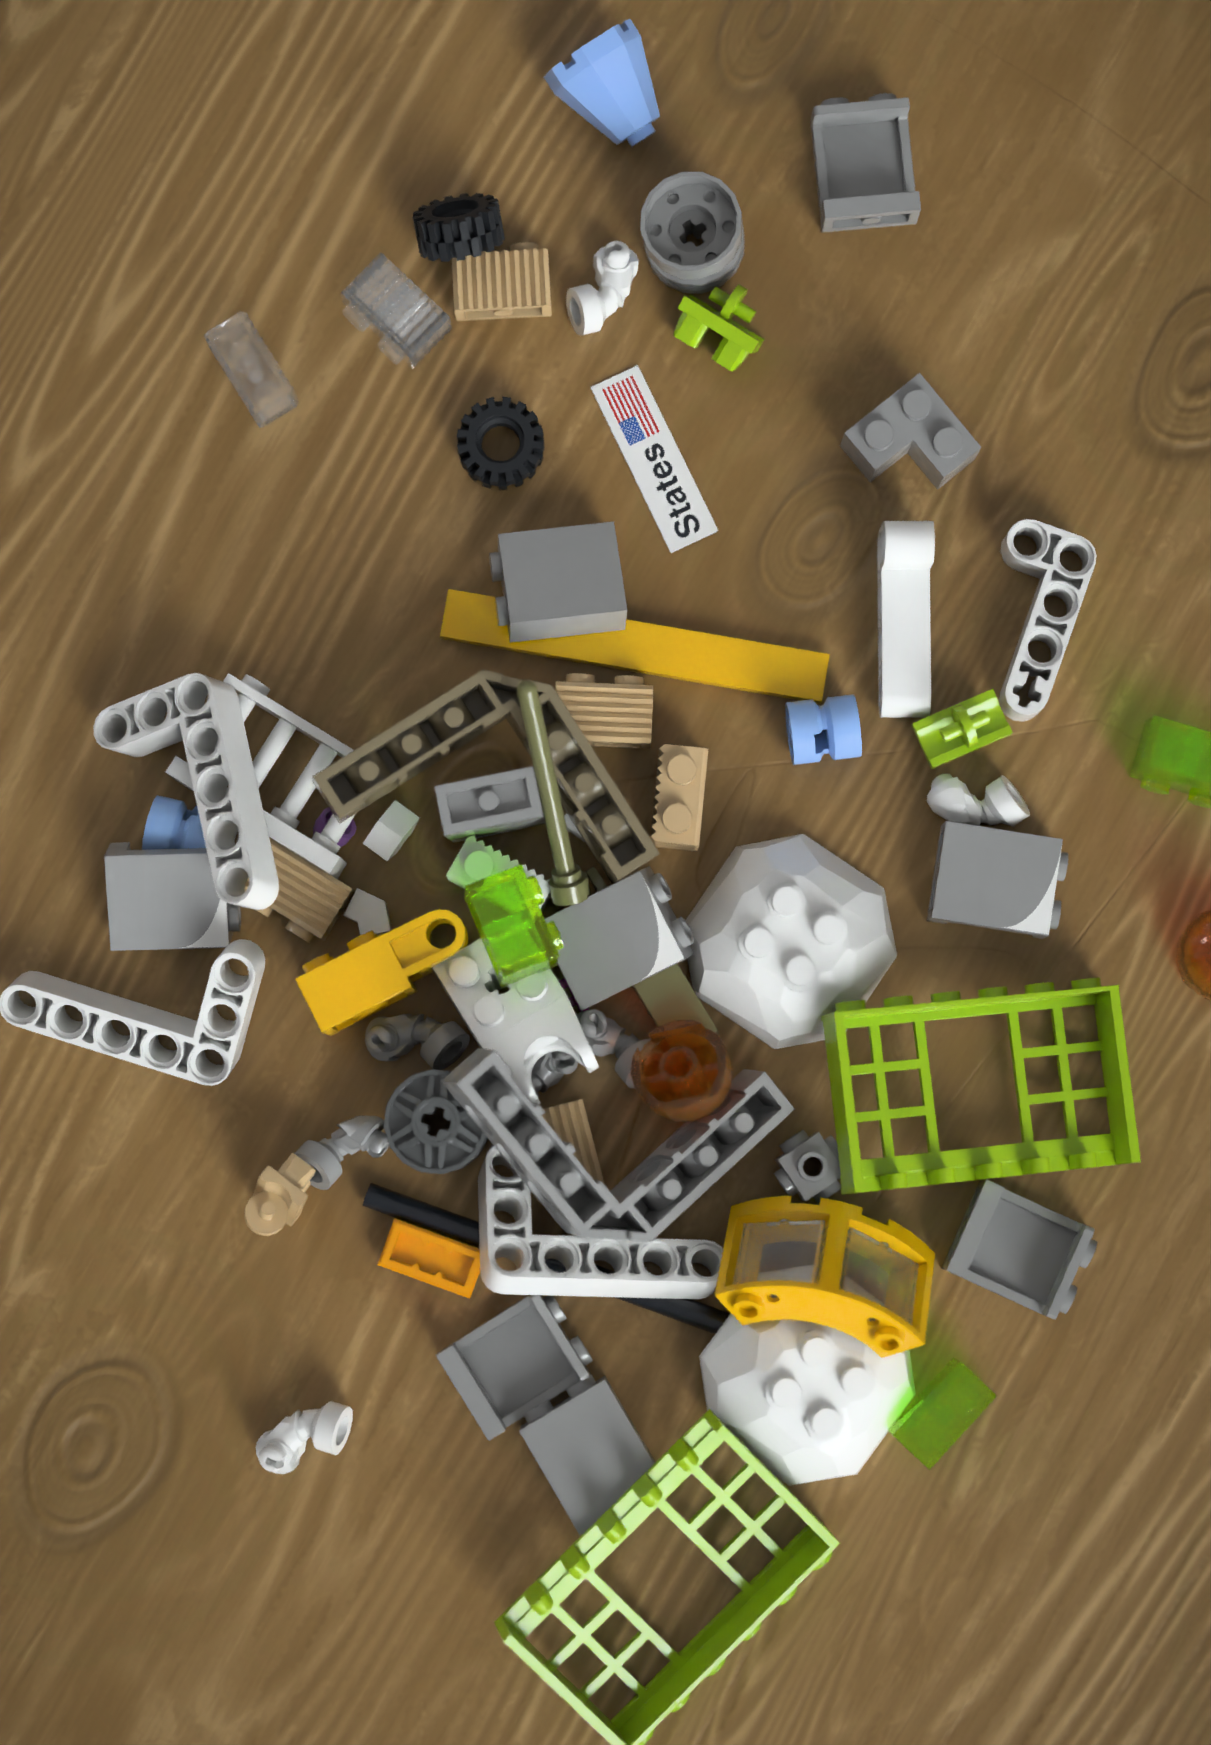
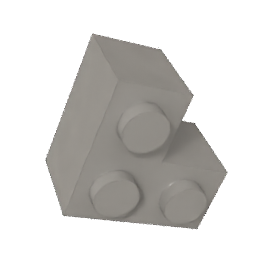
[840,373,981,490]

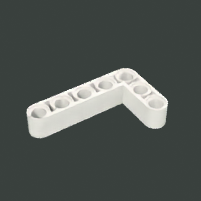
[93,673,279,910]
[0,939,265,1086]
[478,1145,723,1299]

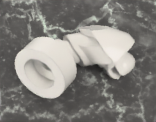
[566,241,638,336]
[927,774,1030,827]
[256,1401,353,1474]

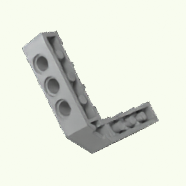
[441,1048,795,1242]

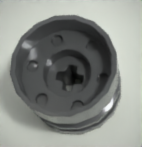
[384,1069,488,1174]

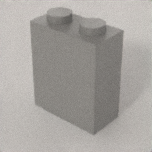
[489,521,627,643]
[519,1374,655,1535]

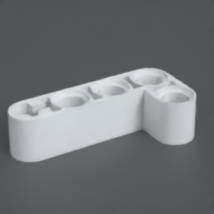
[999,519,1097,722]
[877,521,935,718]

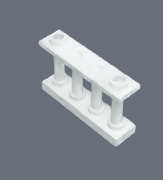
[166,673,356,879]

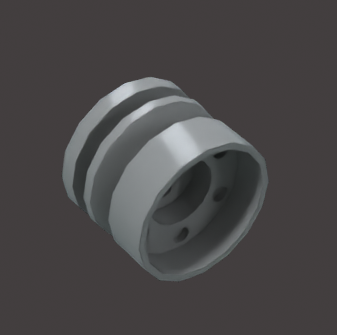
[640,172,745,293]

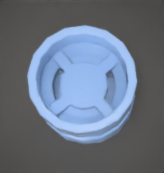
[785,694,862,765]
[142,795,206,850]

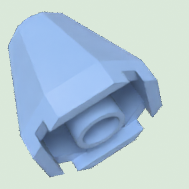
[544,19,660,147]

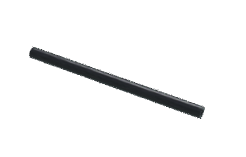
[363,1183,731,1334]

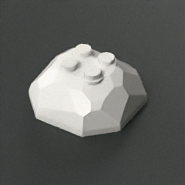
[685,834,897,1050]
[699,1267,916,1486]

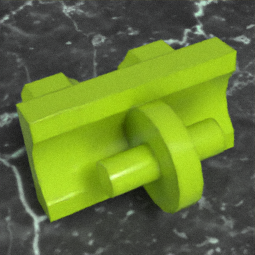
[673,284,765,372]
[911,689,1013,769]

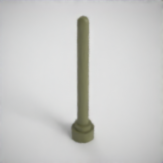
[517,680,591,906]

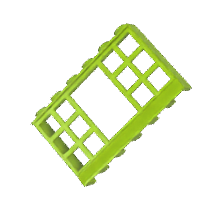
[821,978,1141,1195]
[494,1409,840,1745]

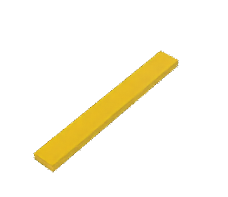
[440,589,830,704]

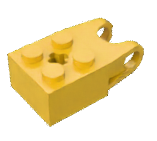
[295,909,469,1036]

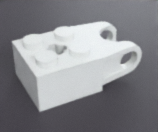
[433,916,599,1104]

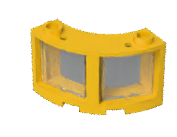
[715,1196,935,1358]

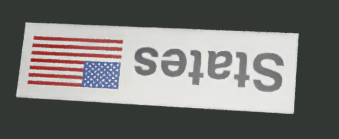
[590,365,718,553]

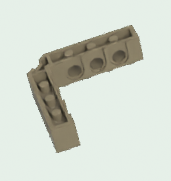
[313,670,660,884]

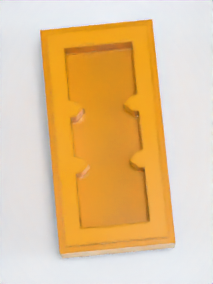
[377,1218,480,1299]

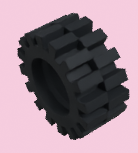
[413,193,505,262]
[457,397,544,490]

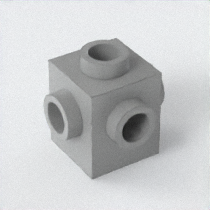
[774,1129,841,1204]

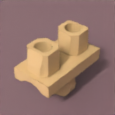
[244,1153,316,1236]

